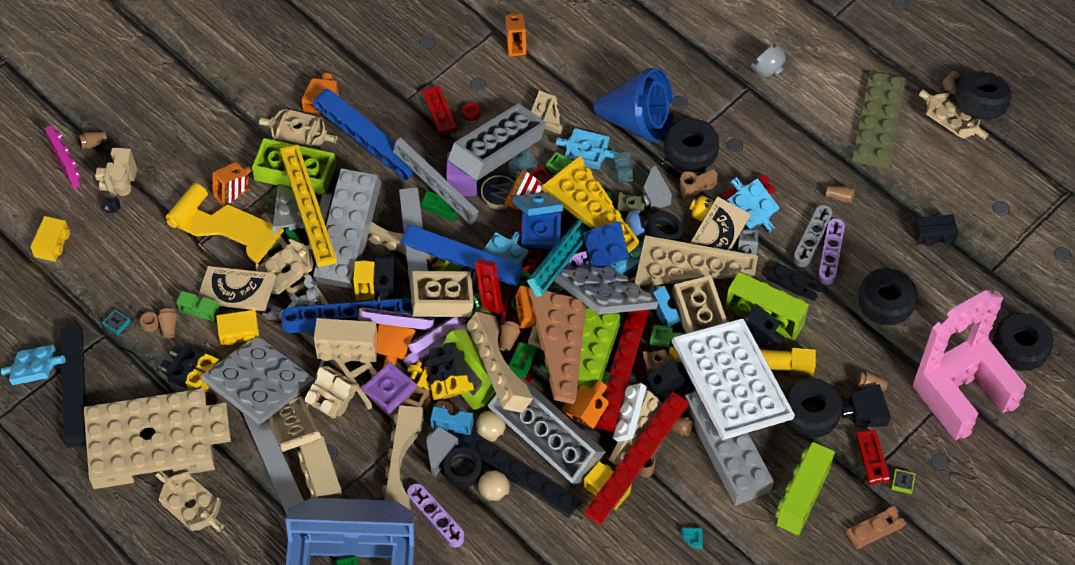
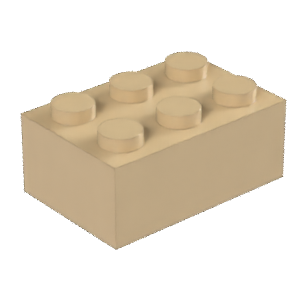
[410,271,474,317]
[671,275,728,334]
[314,318,378,363]
[298,436,343,499]

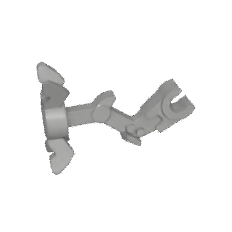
[262,275,320,321]

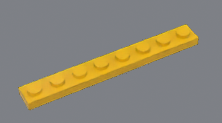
[280,145,337,267]

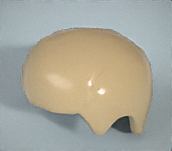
[475,410,506,442]
[478,471,510,501]

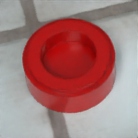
[463,103,481,121]

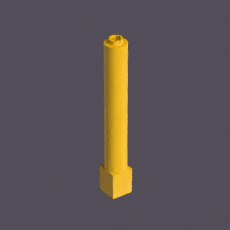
[669,346,816,376]

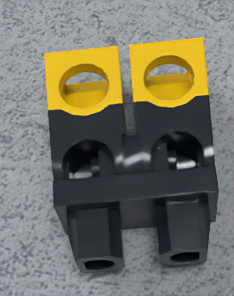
[425,342,474,400]
[159,344,220,393]

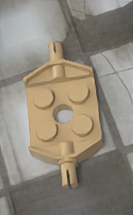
[919,90,989,140]
[259,109,338,149]
[256,239,313,295]
[156,471,224,532]

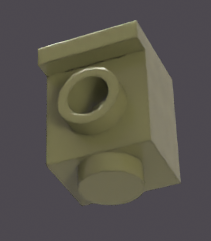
[618,192,645,219]

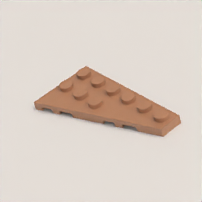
[528,287,586,404]

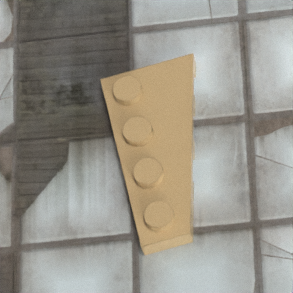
[609,391,663,466]

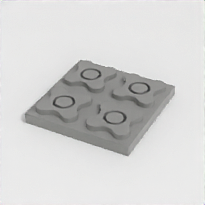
[554,266,659,314]
[201,336,315,425]

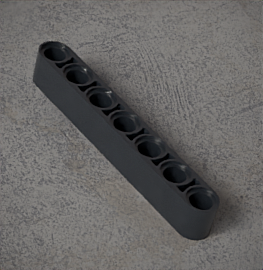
[61,325,87,448]

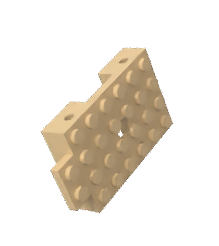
[84,388,231,489]

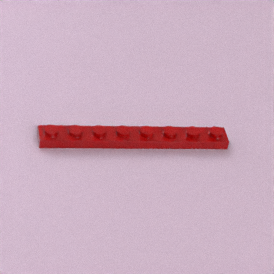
[595,309,650,432]
[584,392,689,526]

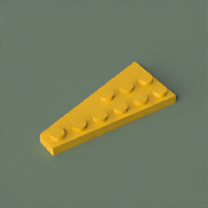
[542,156,639,253]

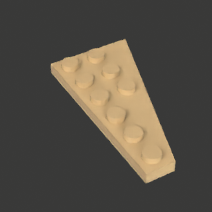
[635,236,758,287]

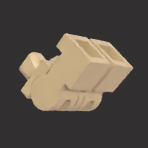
[95,148,137,196]
[305,366,360,419]

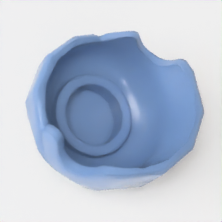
[625,210,647,239]

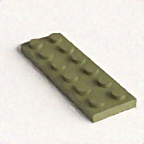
[852,71,906,169]

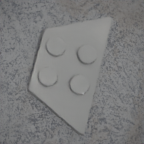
[272,184,305,233]

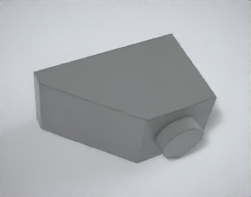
[641,166,672,212]
[426,426,459,477]

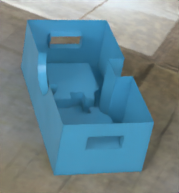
[647,286,681,327]
[431,407,474,435]

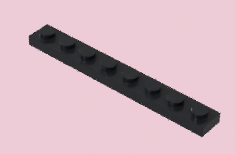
[447,429,581,518]

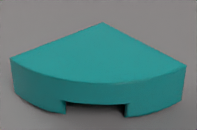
[681,528,703,550]

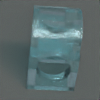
[509,150,537,180]
[613,152,633,183]

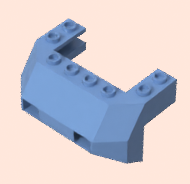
[286,498,415,565]

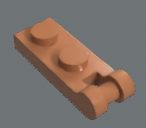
[846,506,906,550]

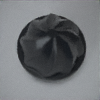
[101,195,121,214]

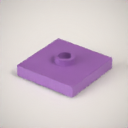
[361,362,418,414]

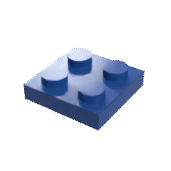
[521,212,561,249]
[583,221,630,268]

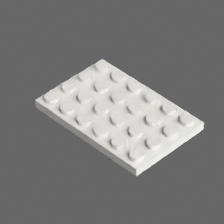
[672,319,795,440]

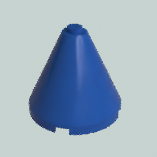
[593,68,674,142]

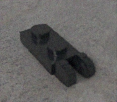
[767,262,823,301]

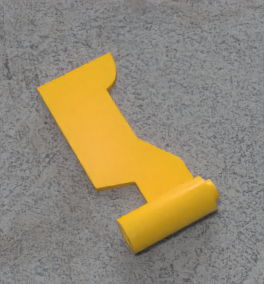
[166,183,284,263]

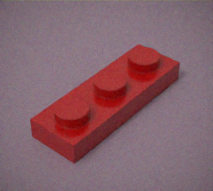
[422,85,457,136]
[475,259,503,314]

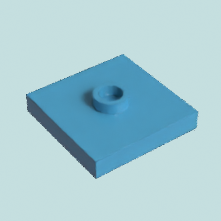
[513,192,563,216]

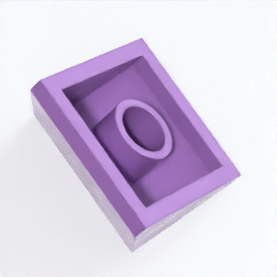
[447,151,477,196]

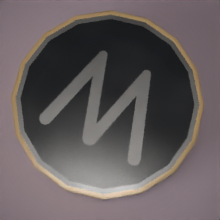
[481,176,514,210]

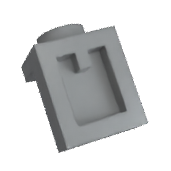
[738,229,758,255]

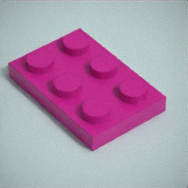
[45,125,81,189]

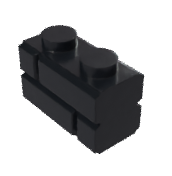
[914,214,958,246]

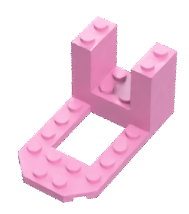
[912,290,1026,441]

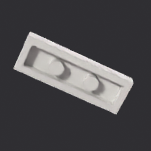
[613,383,646,442]

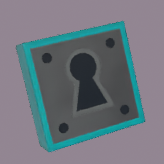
[103,309,131,336]

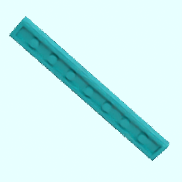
[527,219,589,297]

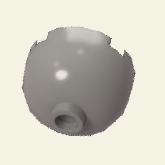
[750,42,786,77]

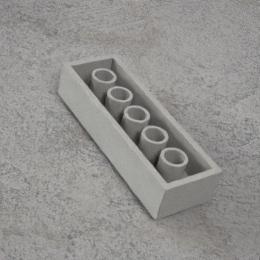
[448,103,547,180]
[313,169,381,289]
[488,377,606,484]
[684,391,774,506]

